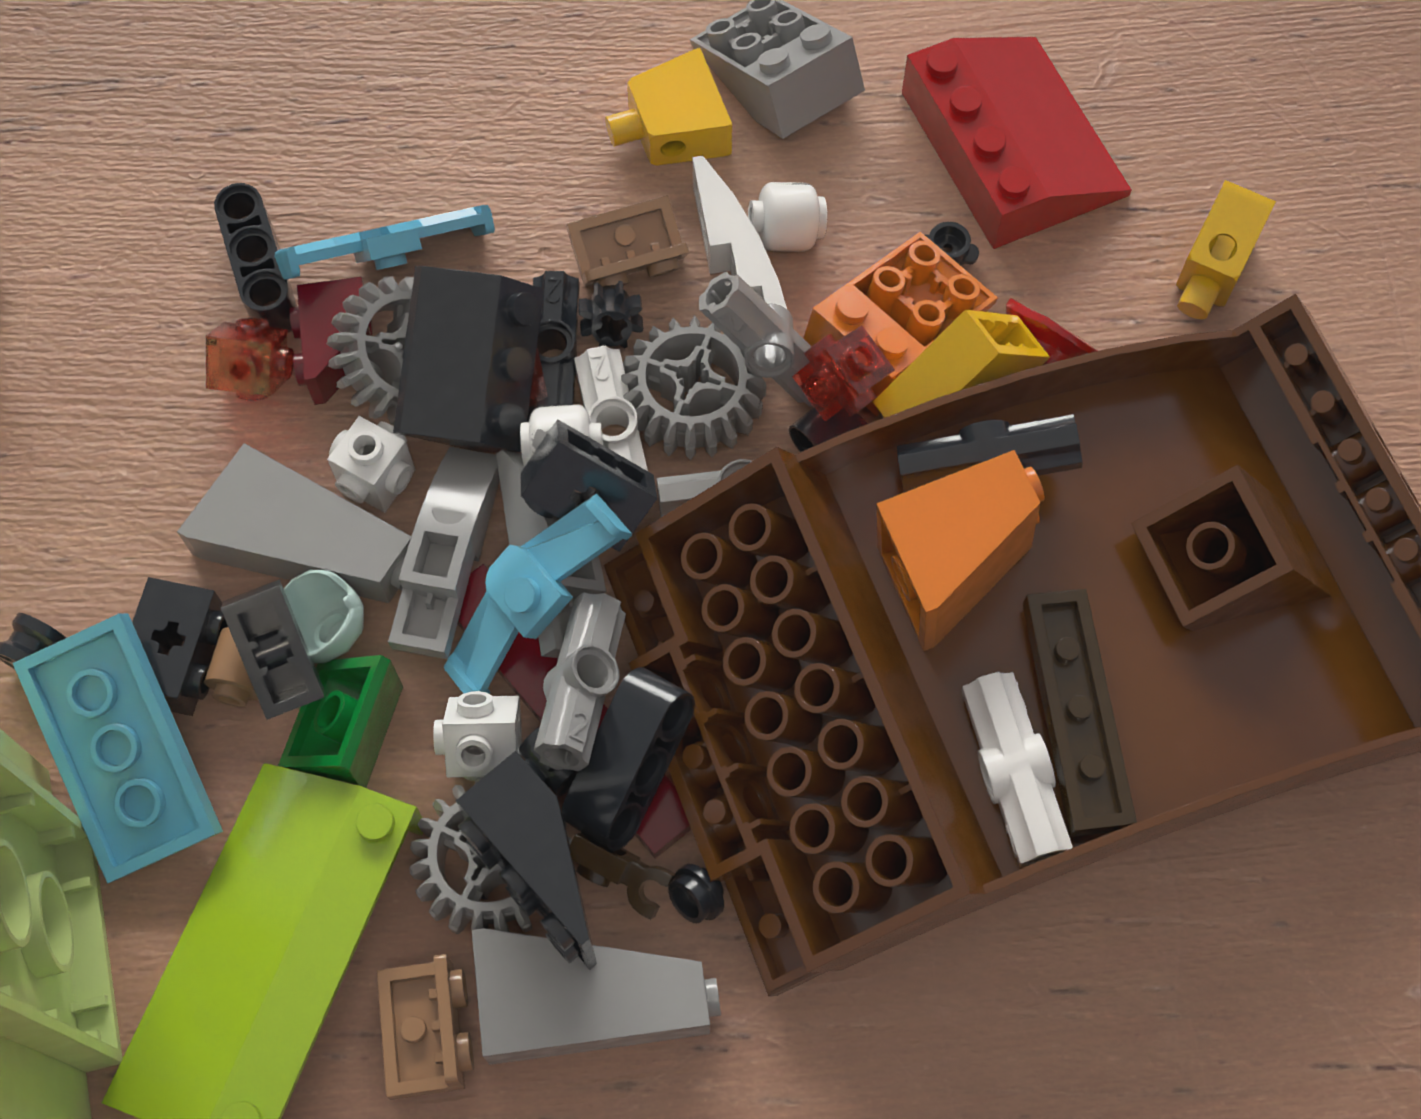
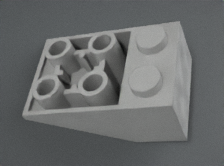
[690,0,865,139]

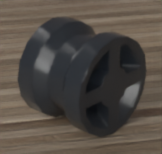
[0,613,67,669]

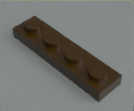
[1022,589,1137,837]

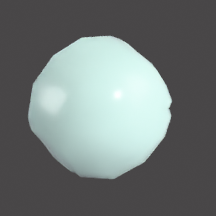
[284,569,364,663]

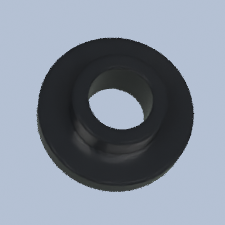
[668,863,724,924]

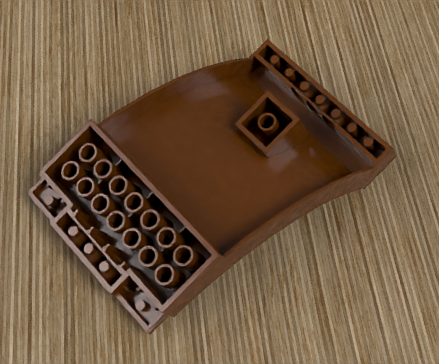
[603,294,1421,997]

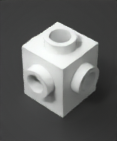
[327,416,415,513]
[433,691,522,781]

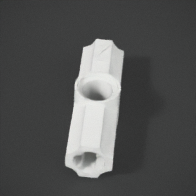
[574,346,648,471]
[962,672,1073,868]

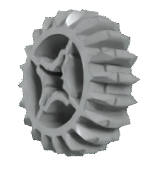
[326,276,414,425]
[621,315,766,461]
[409,777,572,934]

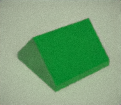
[278,655,403,788]

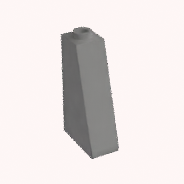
[177,443,411,603]
[472,928,721,1065]

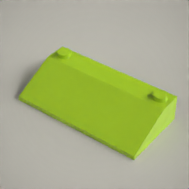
[101,763,423,1119]

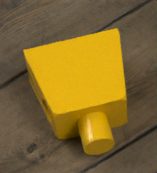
[605,48,732,166]
[1176,180,1276,320]

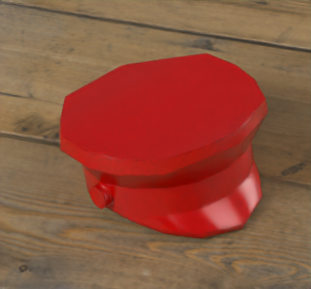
[1006,298,1098,365]

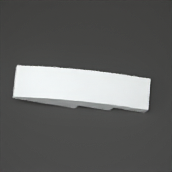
[692,156,787,309]

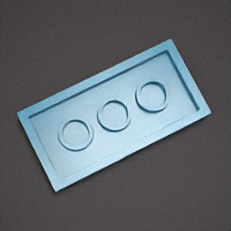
[12,613,223,884]

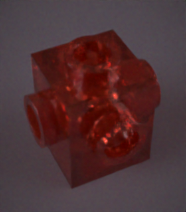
[206,318,294,401]
[792,325,895,422]

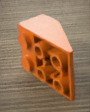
[803,232,998,416]

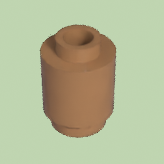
[204,627,258,707]

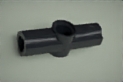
[527,271,580,422]
[897,414,1083,493]

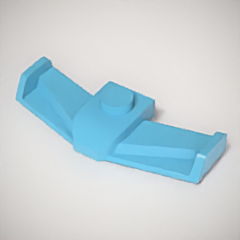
[274,205,495,280]
[444,493,632,694]

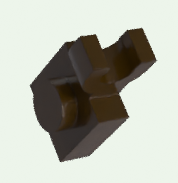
[570,832,676,920]

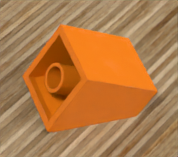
[876,450,1045,651]

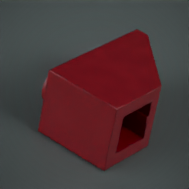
[290,277,373,405]

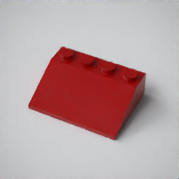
[902,37,1132,249]

